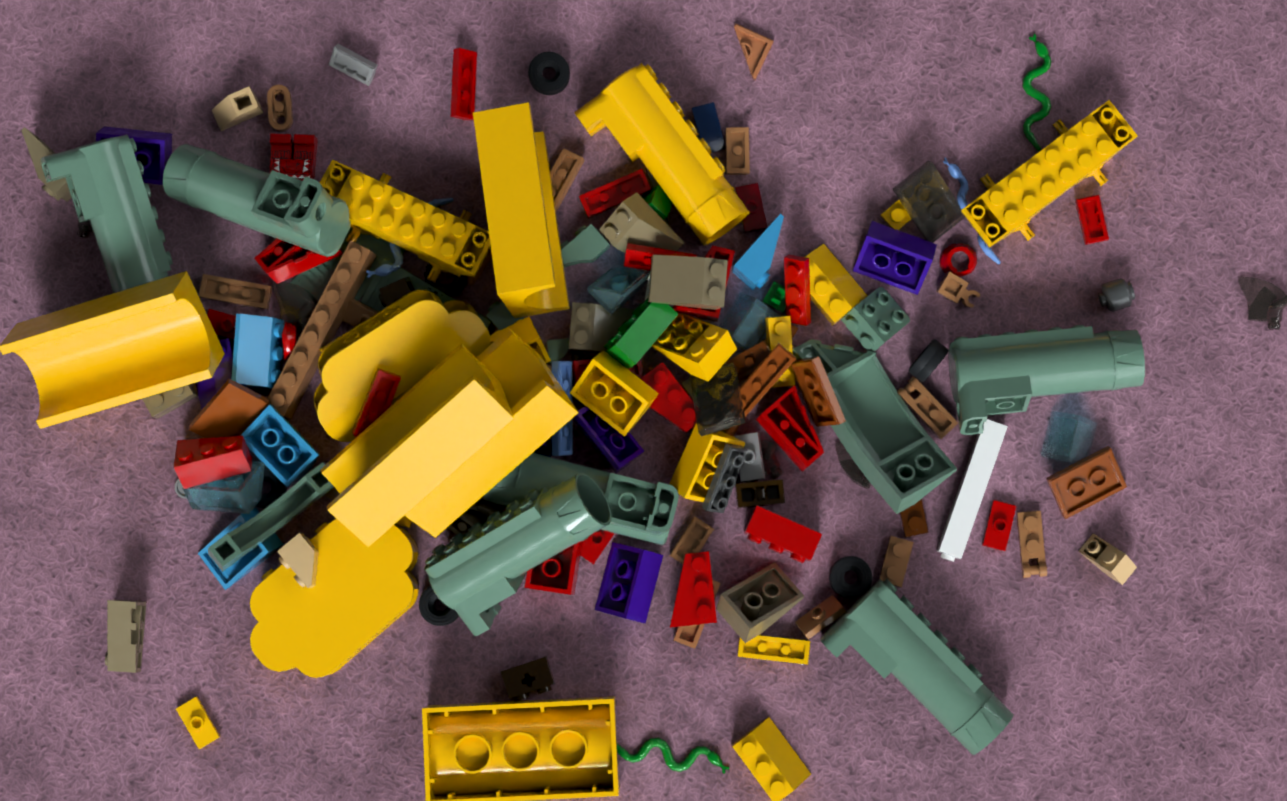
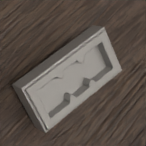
[329,44,378,86]
[735,432,765,482]

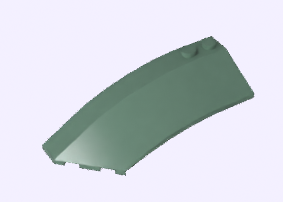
[793,339,957,514]

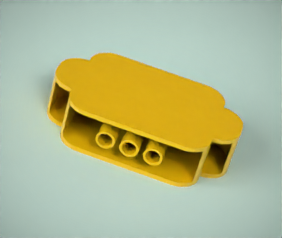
[314,290,490,442]
[250,519,419,678]

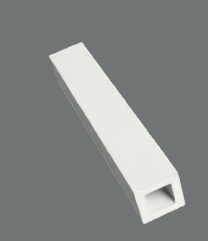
[937,419,1008,562]

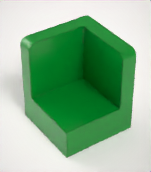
[642,185,673,220]

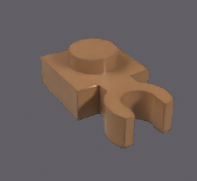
[936,271,980,308]

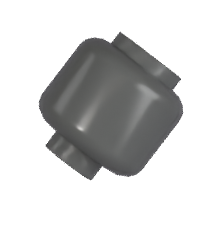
[1098,278,1135,312]

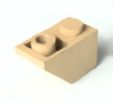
[212,86,263,131]
[277,533,319,588]
[1079,534,1137,585]

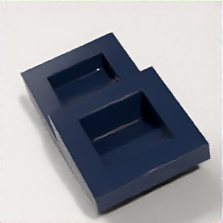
[692,102,726,153]

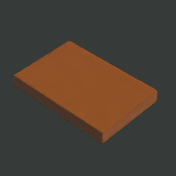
[791,356,846,427]
[189,379,269,438]
[1046,446,1127,519]

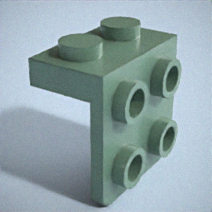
[841,287,910,352]

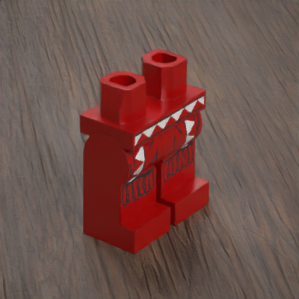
[270,133,318,181]

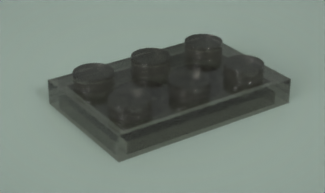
[893,160,965,243]
[690,362,746,436]

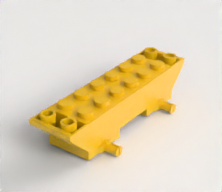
[961,100,1138,248]
[320,159,491,283]

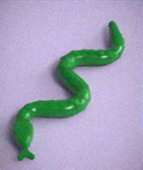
[1023,34,1051,151]
[617,737,729,774]

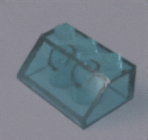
[182,461,265,514]

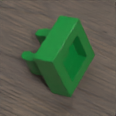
[763,281,786,313]

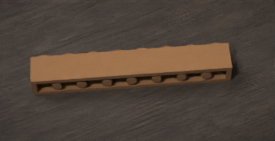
[266,240,377,419]

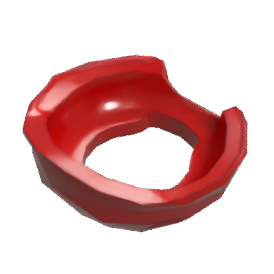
[940,243,977,277]
[282,322,296,360]

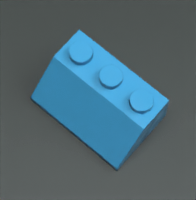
[231,314,284,389]
[240,404,320,487]

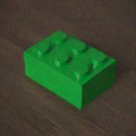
[603,298,678,369]

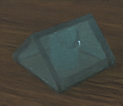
[587,265,651,315]
[718,292,779,349]
[1041,411,1097,464]

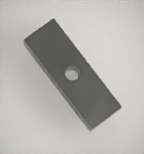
[702,444,748,513]

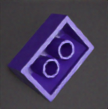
[96,126,172,185]
[853,221,937,295]
[195,338,234,409]
[573,406,644,473]
[595,542,663,624]

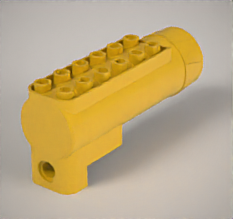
[574,63,749,246]

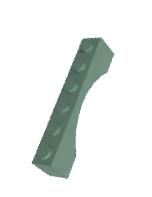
[486,224,610,330]
[208,462,334,572]

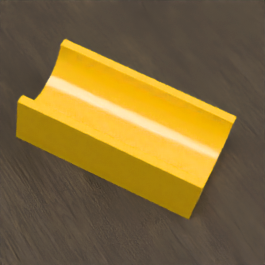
[473,102,570,319]
[0,271,225,429]
[404,328,579,538]
[321,343,514,547]
[422,696,620,801]

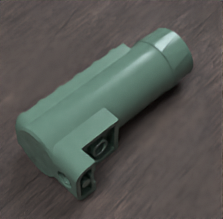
[40,134,173,293]
[163,144,351,257]
[948,325,1145,435]
[483,453,679,545]
[424,473,611,636]
[820,579,1014,755]

